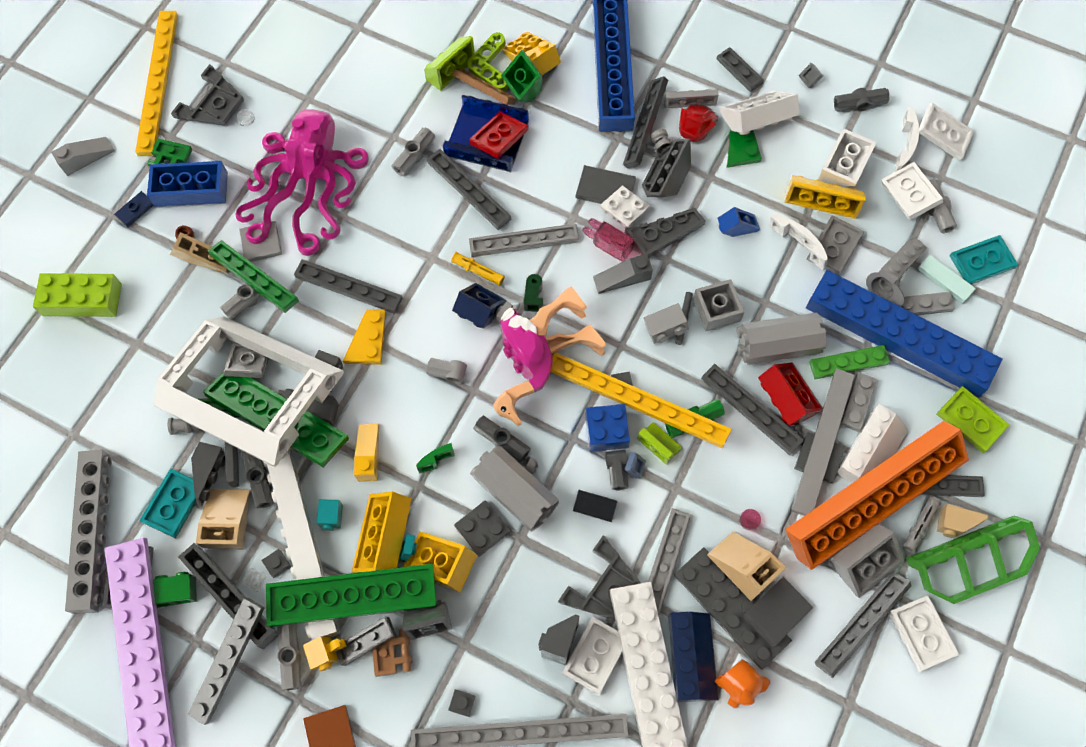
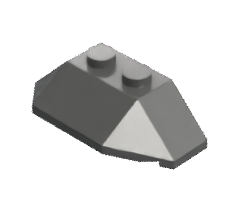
[642,139,691,198]

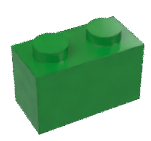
[153,572,197,608]

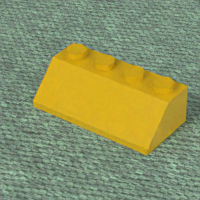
[785,175,866,219]
[351,491,412,573]

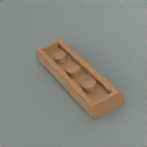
[452,69,517,105]

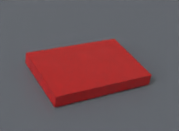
[469,111,529,159]

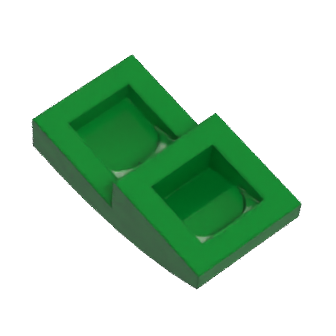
[416,443,455,474]

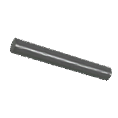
[675,292,693,345]

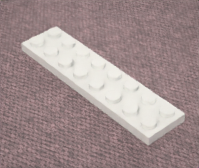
[609,582,688,747]

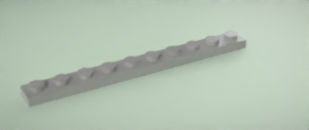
[411,714,629,747]

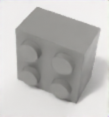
[693,279,744,331]

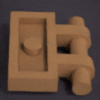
[372,629,413,677]

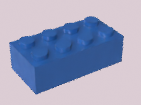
[147,161,228,207]

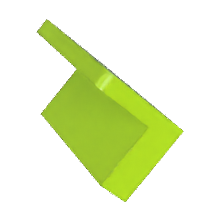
[637,422,681,464]

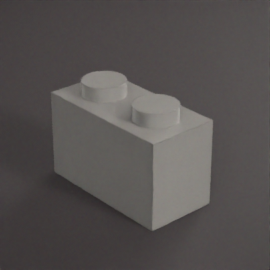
[643,303,689,344]

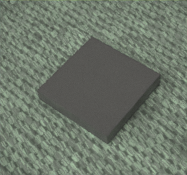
[794,432,845,484]

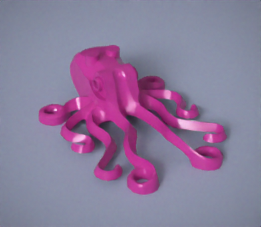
[235,109,369,256]

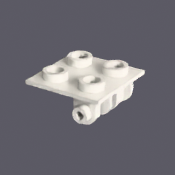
[600,185,650,229]

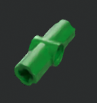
[665,399,725,439]

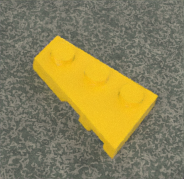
[343,310,386,365]

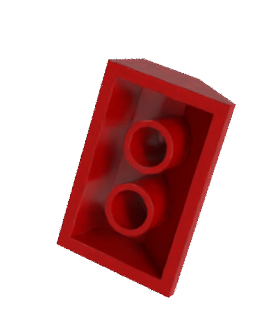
[758,362,823,426]

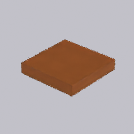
[303,705,356,747]

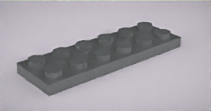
[674,547,792,670]

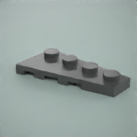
[625,208,706,258]

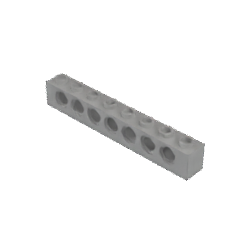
[65,450,112,614]

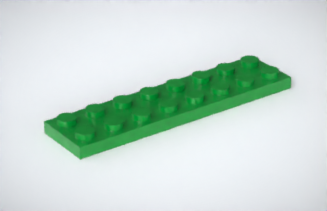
[203,372,349,468]
[266,564,437,627]

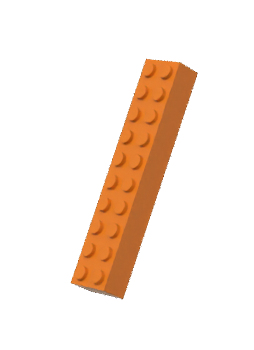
[785,421,969,570]

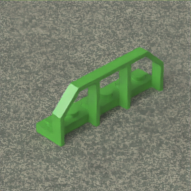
[906,515,1040,604]

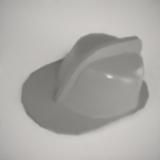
[866,272,904,307]

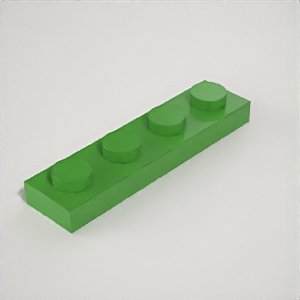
[809,345,890,379]

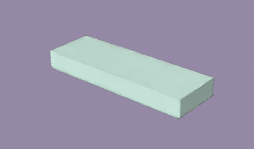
[918,255,976,304]

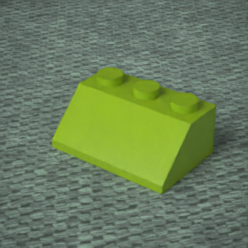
[424,36,475,91]

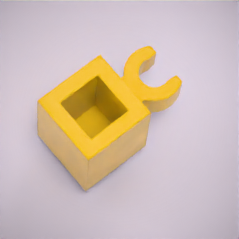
[303,636,347,671]

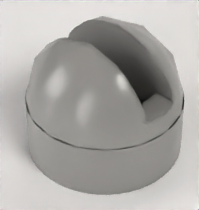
[522,456,538,474]

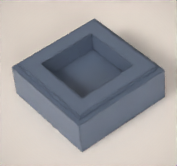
[625,452,646,479]

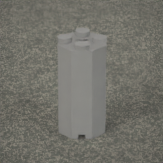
[736,312,826,365]
[470,445,559,532]

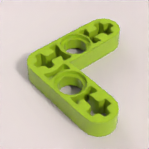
[467,32,509,92]

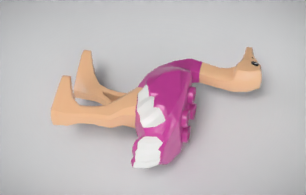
[493,286,607,426]

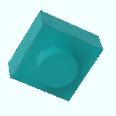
[400,534,417,561]

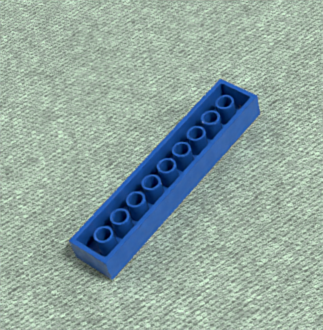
[592,0,635,131]
[805,270,1003,398]

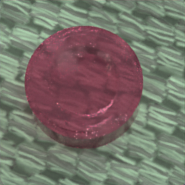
[740,509,761,530]

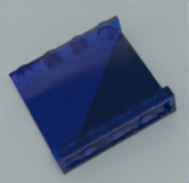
[443,95,529,172]

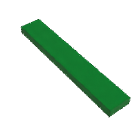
[208,240,299,313]

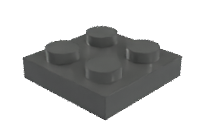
[454,500,511,557]

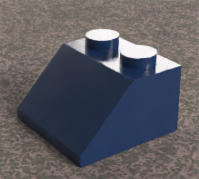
[452,283,507,329]

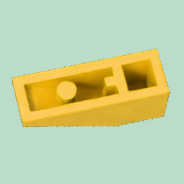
[354,424,379,482]

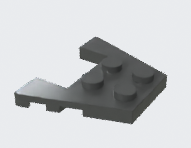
[171,64,244,126]
[558,536,641,620]

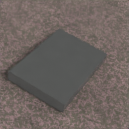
[575,165,636,204]
[743,577,814,648]

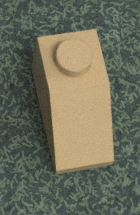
[937,504,988,538]

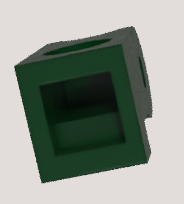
[524,274,543,312]

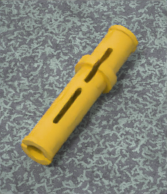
[451,252,505,286]

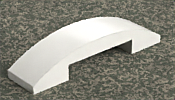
[894,107,919,172]
[770,214,828,270]

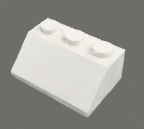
[818,129,877,187]

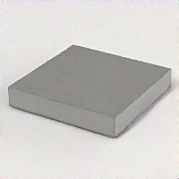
[239,221,282,262]
[223,343,269,378]

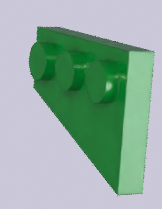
[726,129,762,168]

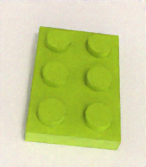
[936,386,1010,453]

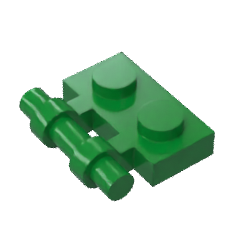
[148,138,192,167]

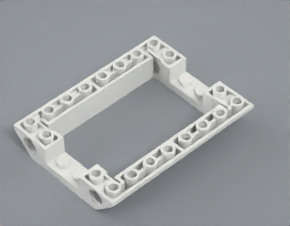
[153,317,344,467]

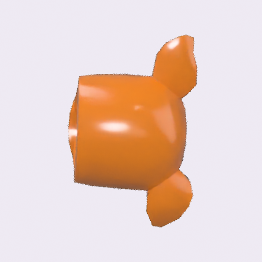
[714,659,771,708]

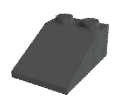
[403,600,452,640]

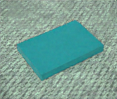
[949,235,1018,285]
[139,468,197,539]

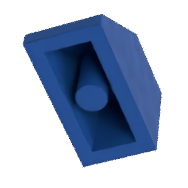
[717,207,760,237]

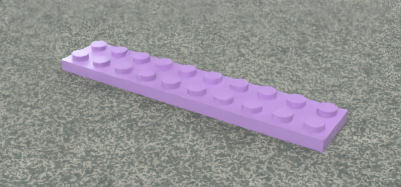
[105,538,176,747]

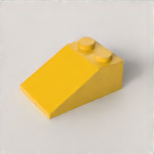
[403,532,477,593]

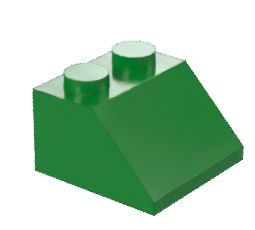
[501,50,542,102]

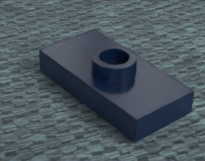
[114,191,154,227]

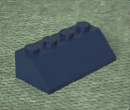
[668,611,719,702]

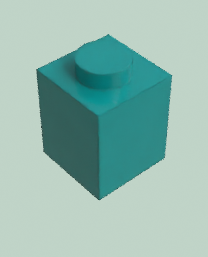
[317,499,343,531]

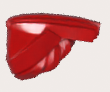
[679,104,718,142]

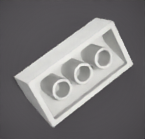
[720,90,799,135]
[836,404,908,483]

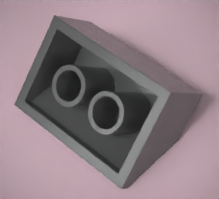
[538,614,580,665]

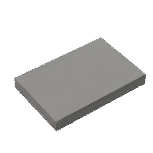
[806,215,865,276]

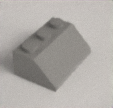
[831,523,905,598]

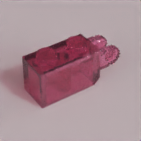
[582,218,635,262]

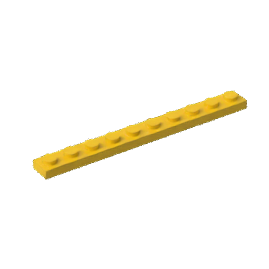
[135,11,178,156]
[551,352,731,449]

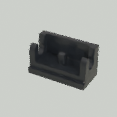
[573,490,618,522]

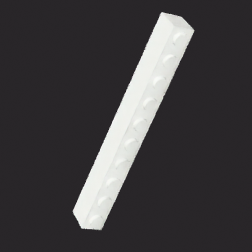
[263,448,340,640]

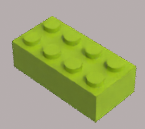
[33,273,122,317]

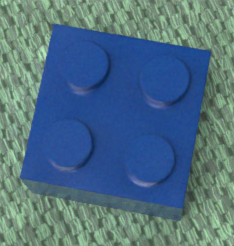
[585,404,630,452]

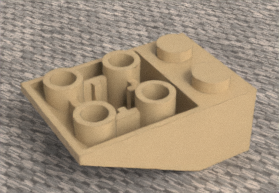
[196,489,251,549]
[707,532,786,601]

